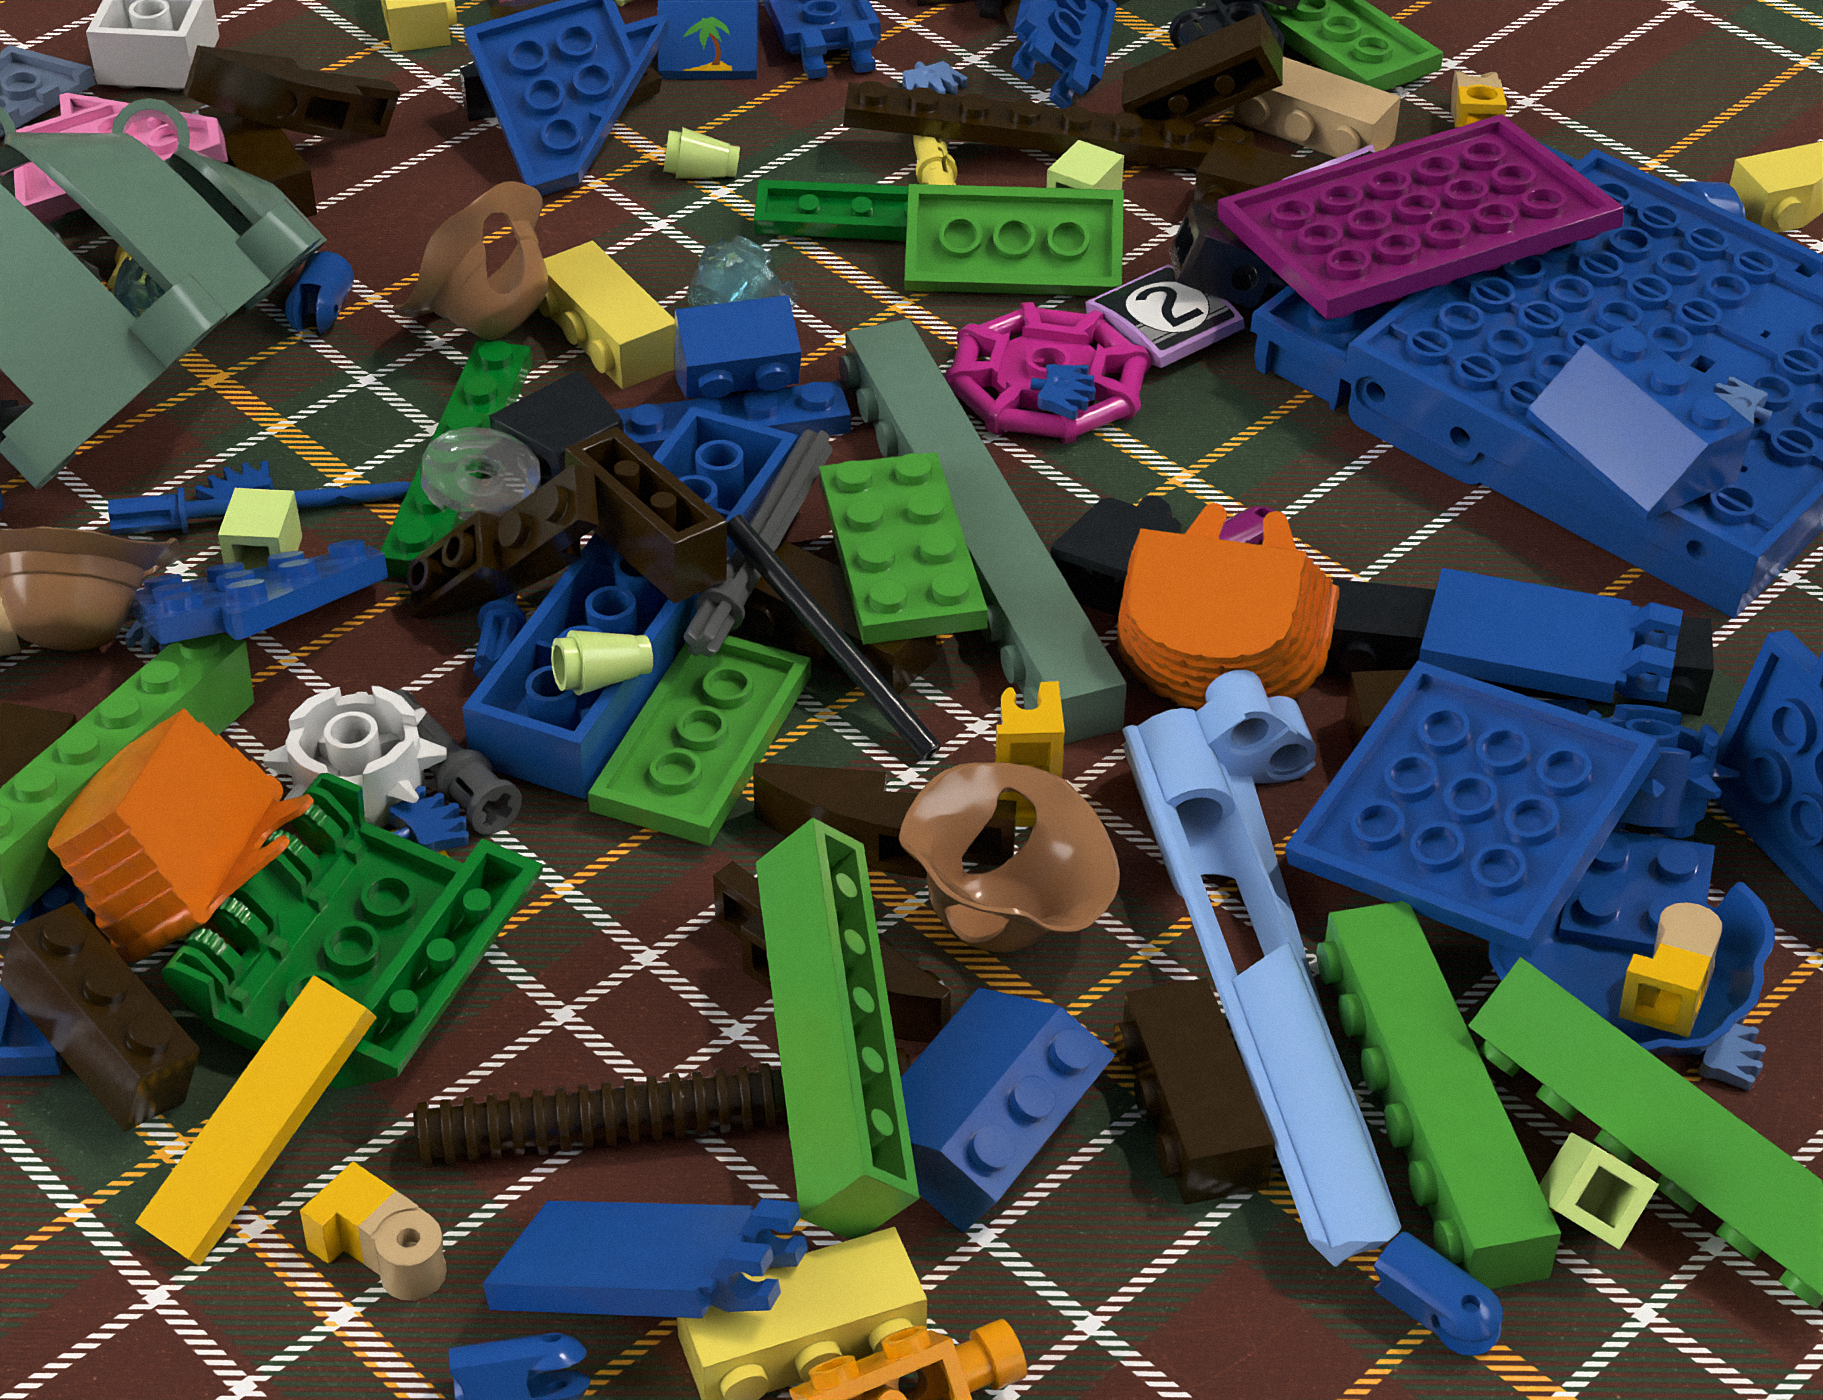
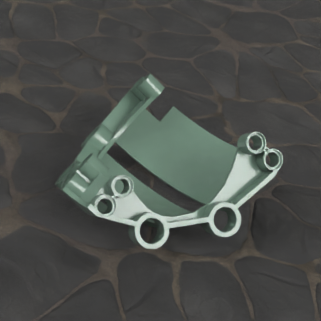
[0,98,327,490]

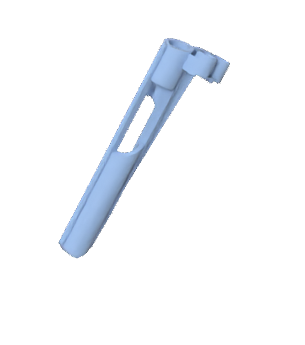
[1122,670,1401,1267]

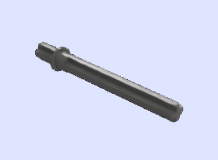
[684,429,833,658]

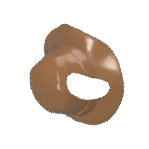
[392,181,549,341]
[0,526,182,652]
[899,762,1120,953]

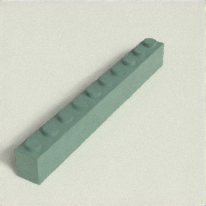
[839,318,1127,744]

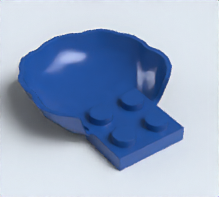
[1489,830,1775,1056]

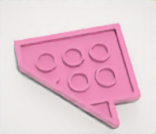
[14,93,228,223]

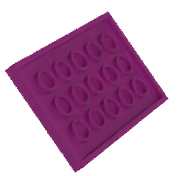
[1218,114,1624,320]

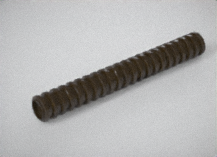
[413,1048,911,1168]

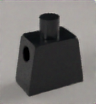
[1169,202,1289,308]
[489,370,624,485]
[1051,495,1182,616]

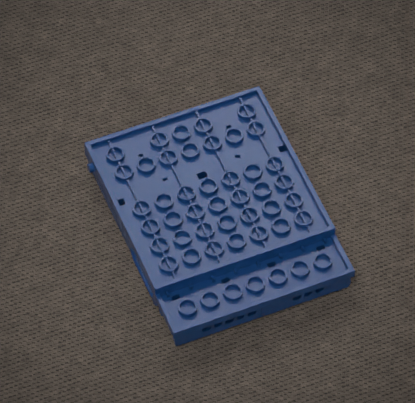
[1250,142,1823,619]

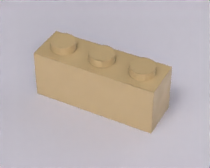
[1233,57,1401,158]

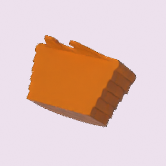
[1117,503,1339,711]
[48,708,314,963]

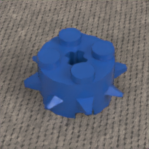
[1587,704,1740,838]

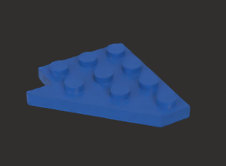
[463,0,669,196]
[132,539,388,644]
[1714,629,1823,913]

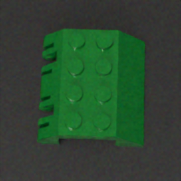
[161,773,543,1089]

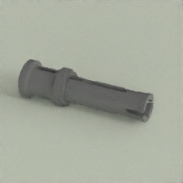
[392,689,522,835]

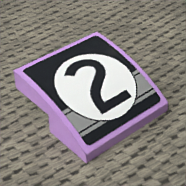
[1085,264,1245,368]

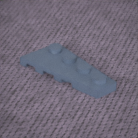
[0,45,96,137]

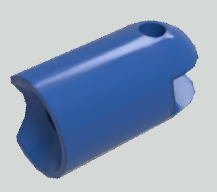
[285,251,354,334]
[1373,1232,1503,1356]
[448,1332,591,1400]

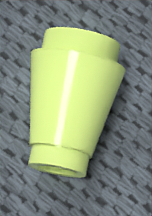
[663,127,740,179]
[551,630,653,695]

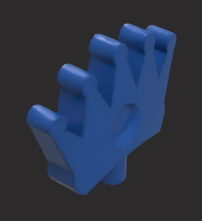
[1030,364,1096,420]
[195,461,274,500]
[389,786,469,852]

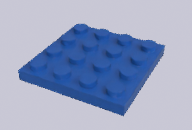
[1285,660,1660,957]

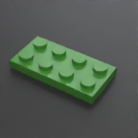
[1260,0,1443,91]
[904,184,1124,296]
[819,452,988,645]
[588,635,811,846]

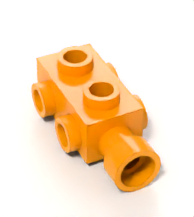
[789,1319,1027,1400]

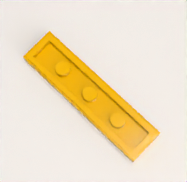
[135,975,377,1267]

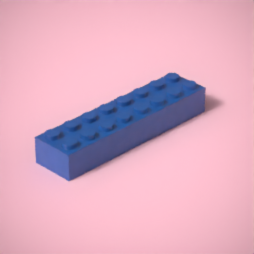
[462,406,799,799]

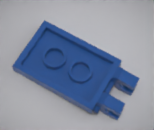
[762,0,881,79]
[1012,0,1117,109]
[1419,568,1683,703]
[483,1199,808,1318]

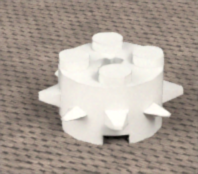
[263,686,447,828]

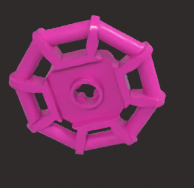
[944,302,1152,444]

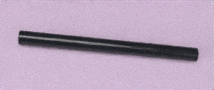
[727,514,942,761]

